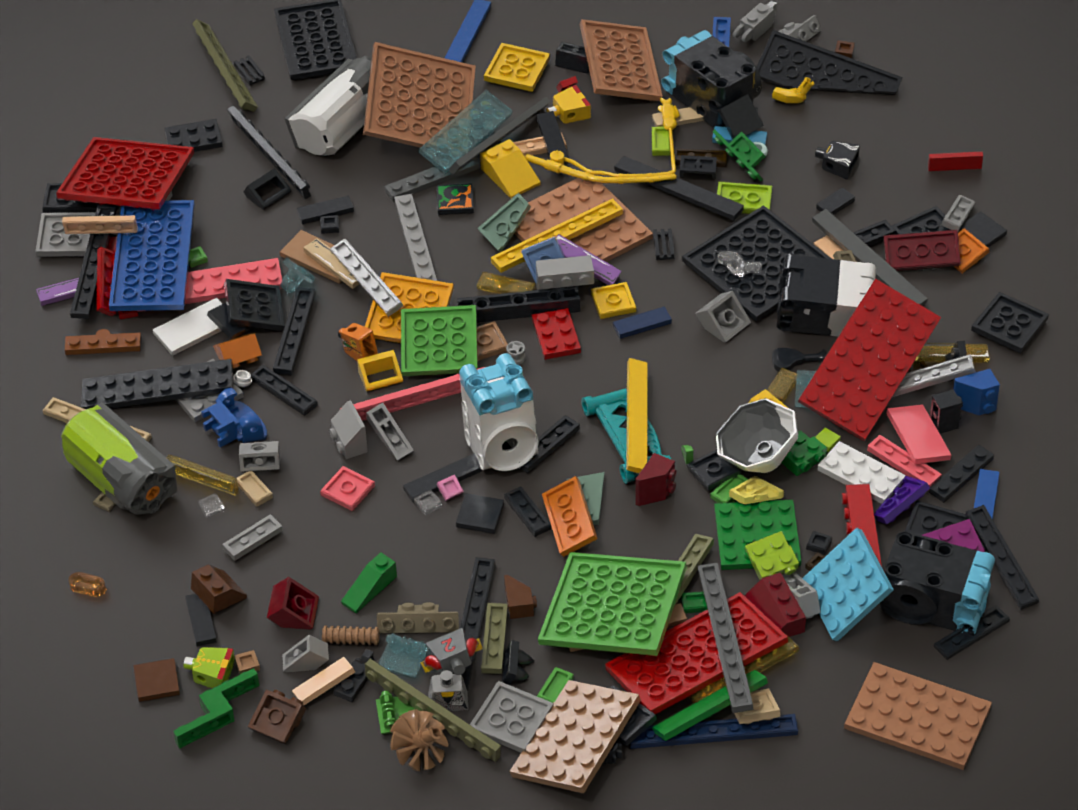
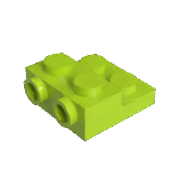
[745,531,799,580]

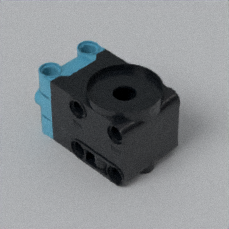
[661,30,762,127]
[880,531,995,634]

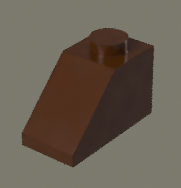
[504,575,537,619]

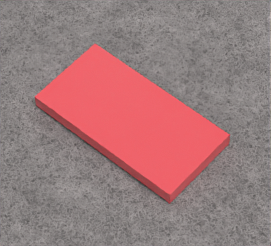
[886,405,951,464]

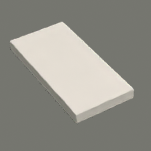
[153,298,222,356]

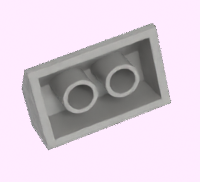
[536,255,594,290]

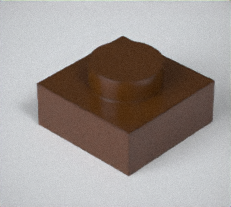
[835,40,855,58]

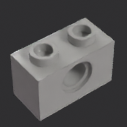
[239,441,280,471]

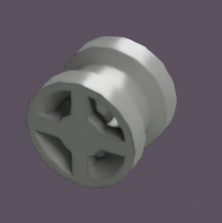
[506,341,526,365]

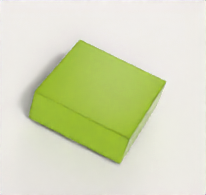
[815,428,841,452]

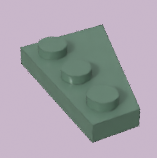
[477,193,531,253]
[566,472,604,525]

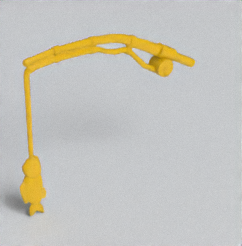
[525,98,680,184]

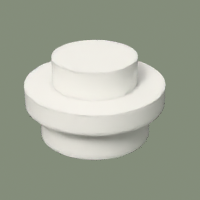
[233,370,252,387]

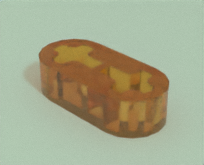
[68,572,106,597]

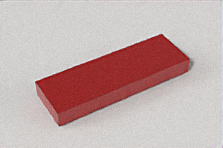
[928,152,983,171]

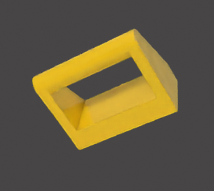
[357,350,403,392]

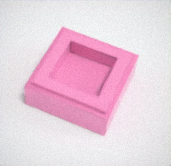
[436,474,464,501]

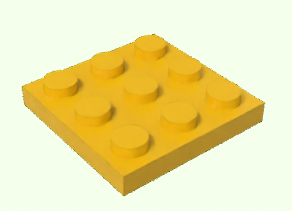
[484,43,550,92]

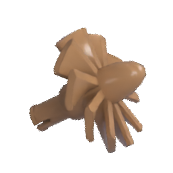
[390,709,448,772]

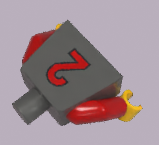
[420,628,483,675]

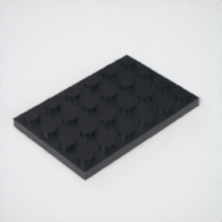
[274,0,356,80]

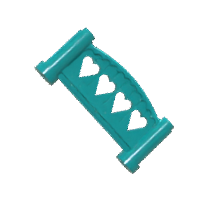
[581,388,671,483]

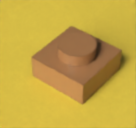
[234,650,260,674]

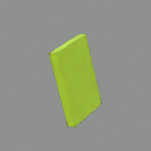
[717,182,772,214]

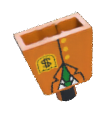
[338,323,378,361]

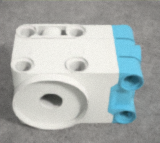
[459,353,539,471]

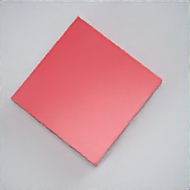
[320,466,375,511]

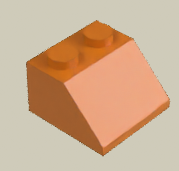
[213,334,262,368]

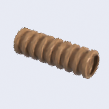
[322,626,380,645]

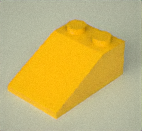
[480,139,541,199]

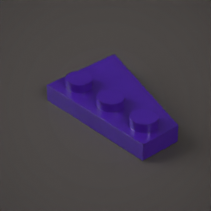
[874,476,930,524]

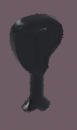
[772,348,827,373]

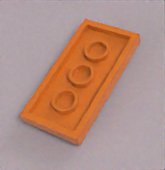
[542,476,598,557]

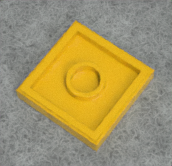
[591,282,636,319]

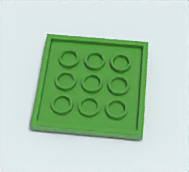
[401,305,478,376]

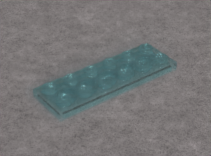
[419,90,513,174]

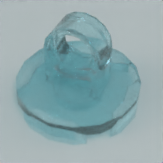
[280,257,316,293]

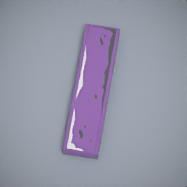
[556,234,621,285]
[36,278,97,306]

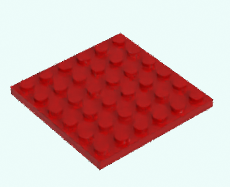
[56,137,194,210]

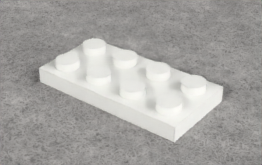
[818,441,906,504]

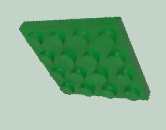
[714,500,801,570]

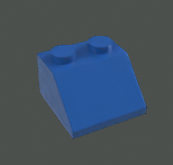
[953,369,1000,415]

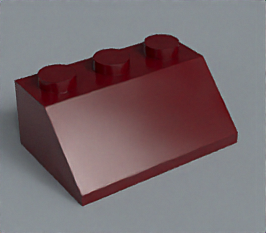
[744,572,806,637]

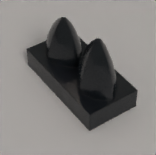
[502,640,534,685]

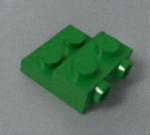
[781,430,827,476]

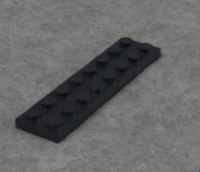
[81,359,233,409]

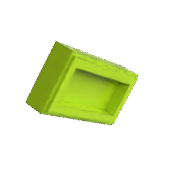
[652,127,670,156]

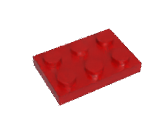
[532,308,581,360]

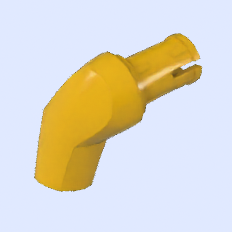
[772,77,814,103]

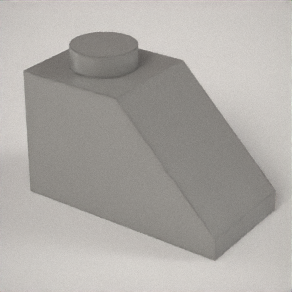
[282,635,329,672]

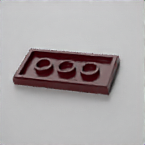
[884,230,961,271]

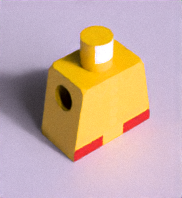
[547,85,591,124]

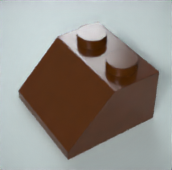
[191,564,247,613]

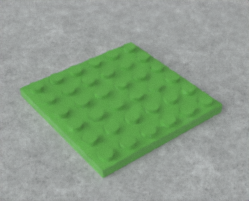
[538,552,687,656]

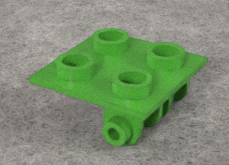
[376,691,415,734]

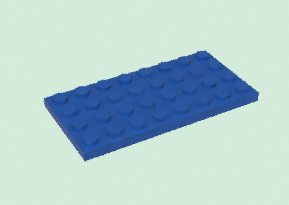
[109,200,195,311]

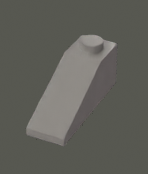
[366,403,414,461]
[782,572,821,619]

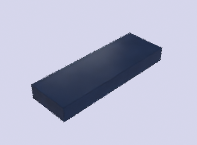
[613,306,672,339]

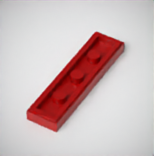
[97,247,116,317]

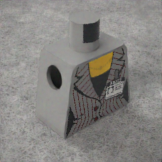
[428,670,468,711]

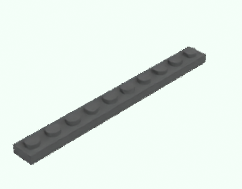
[698,563,754,713]

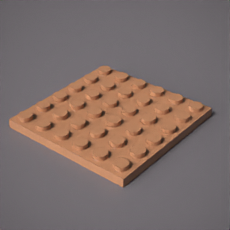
[363,42,476,157]
[514,178,653,262]

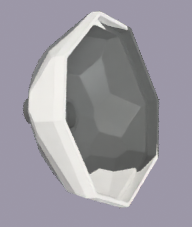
[716,398,798,473]

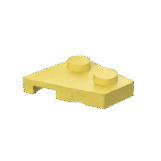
[729,476,784,504]

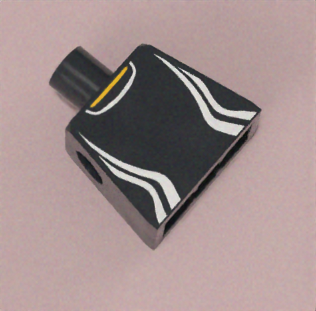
[815,141,860,180]

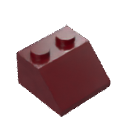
[635,453,677,506]
[267,577,319,630]

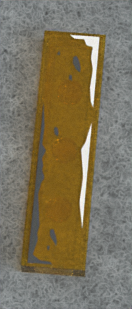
[915,343,990,363]
[166,454,239,496]

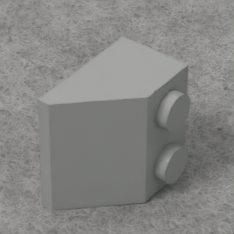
[695,291,751,342]
[329,400,368,459]

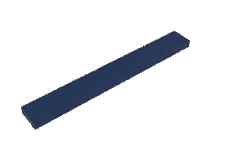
[630,714,798,749]

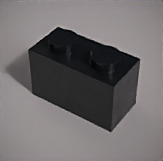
[930,389,963,434]

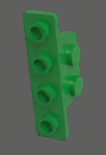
[712,129,766,182]

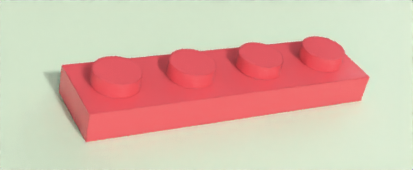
[867,435,942,487]

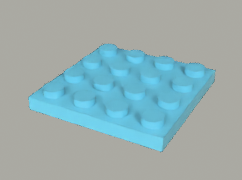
[802,528,894,641]

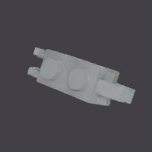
[733,1,777,42]

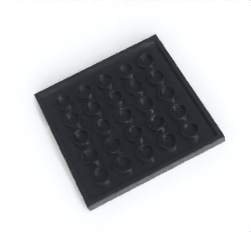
[682,205,831,322]

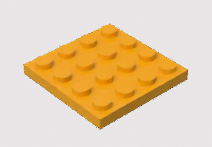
[365,272,454,343]

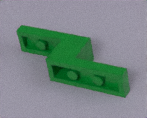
[173,668,259,749]

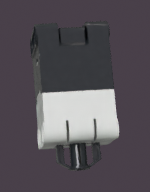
[776,254,876,337]

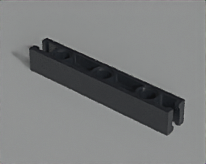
[457,286,580,323]

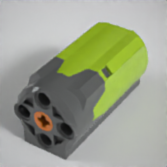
[61,402,177,515]

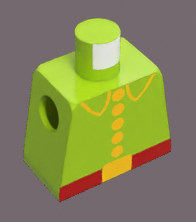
[183,647,235,688]

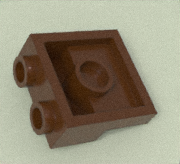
[248,689,306,744]

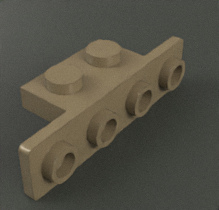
[377,602,459,633]

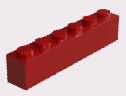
[842,484,882,567]

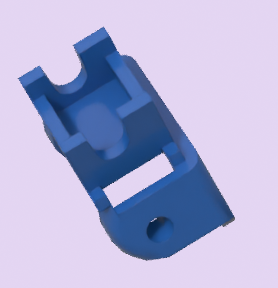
[201,388,267,448]

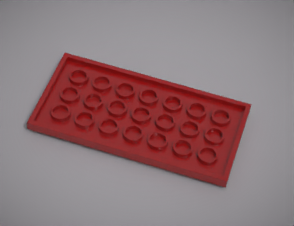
[798,278,941,441]
[605,592,788,714]

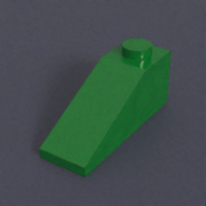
[341,552,397,613]

